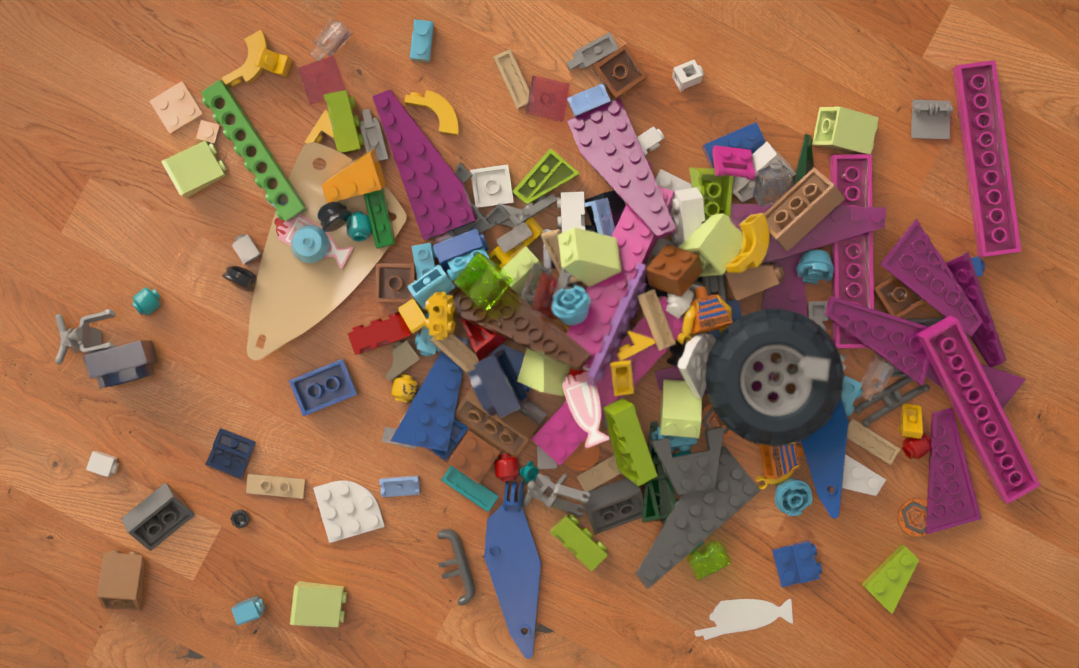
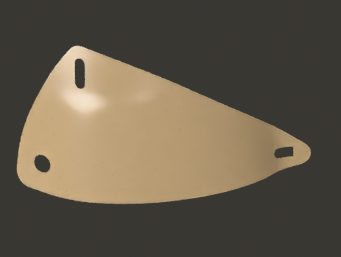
[247,142,407,361]

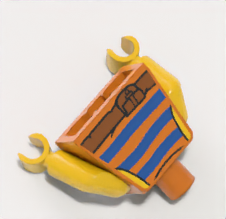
[677,287,732,344]
[751,442,805,489]

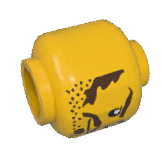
[391,374,418,403]

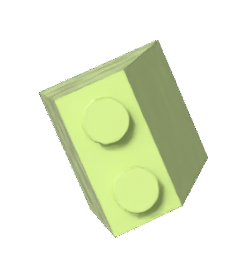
[812,107,879,155]
[161,141,227,198]
[678,214,744,277]
[558,227,621,287]
[498,246,552,301]
[517,348,570,396]
[659,379,702,438]
[290,581,347,627]

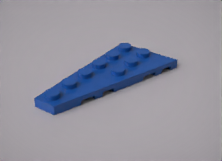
[390,336,469,452]

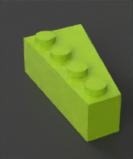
[689,167,733,224]
[603,398,657,486]

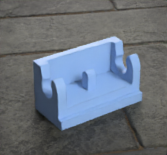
[567,83,611,117]
[584,198,615,237]
[379,475,420,497]

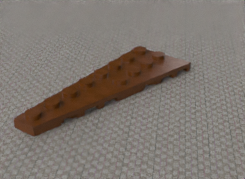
[448,275,592,371]

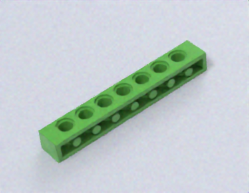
[201,80,308,222]

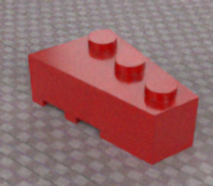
[347,312,412,355]
[460,318,507,361]

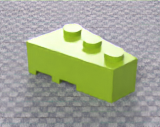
[324,90,364,154]
[512,148,580,205]
[550,513,608,572]
[861,544,919,614]

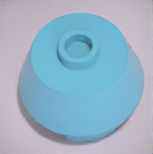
[291,225,329,263]
[796,250,835,284]
[552,286,590,325]
[775,477,812,516]

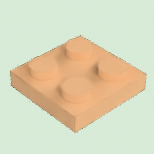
[150,81,203,134]

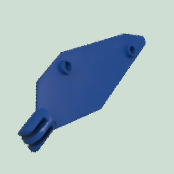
[801,398,849,518]
[484,481,541,658]

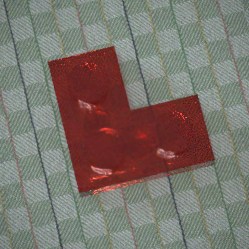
[531,272,557,320]

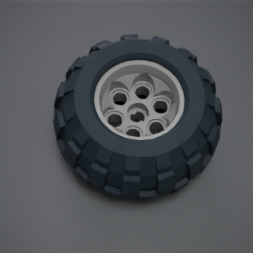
[705,308,844,446]

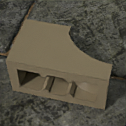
[385,339,421,381]

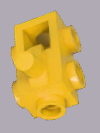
[425,292,455,340]

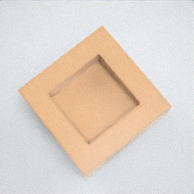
[196,120,221,144]

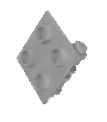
[911,100,953,139]

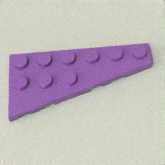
[587,262,647,387]

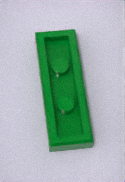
[363,188,396,249]

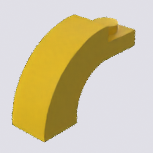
[222,30,268,87]
[405,90,459,136]
[725,213,769,273]
[488,217,543,274]

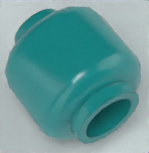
[346,212,372,242]
[132,287,161,316]

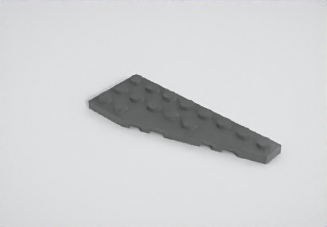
[635,446,761,589]

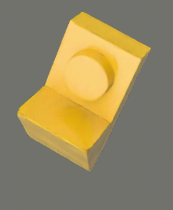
[254,47,293,78]
[305,110,334,144]
[398,299,427,333]
[617,331,656,361]
[610,360,634,396]
[898,403,923,439]

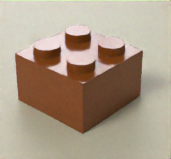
[593,44,647,100]
[645,244,703,297]
[375,263,416,303]
[874,275,925,318]
[447,429,501,484]

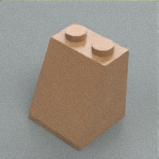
[725,263,786,301]
[97,550,145,611]

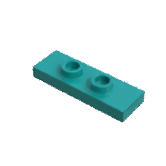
[441,465,499,512]

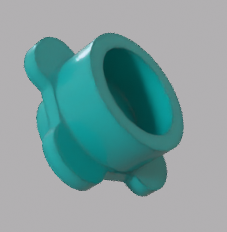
[519,461,539,483]

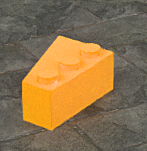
[321,148,386,203]

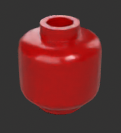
[902,433,931,460]
[494,453,520,482]

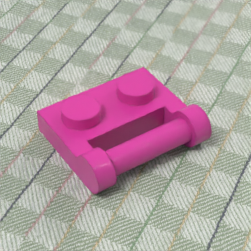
[712,146,756,180]

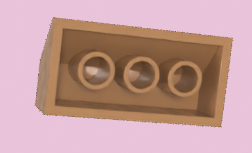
[764,168,845,252]
[454,387,538,457]

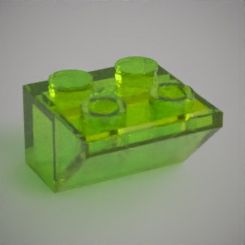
[454,252,514,309]
[685,540,731,581]

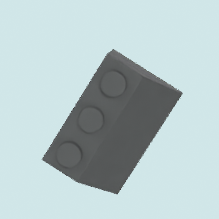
[583,478,644,535]
[121,483,195,551]

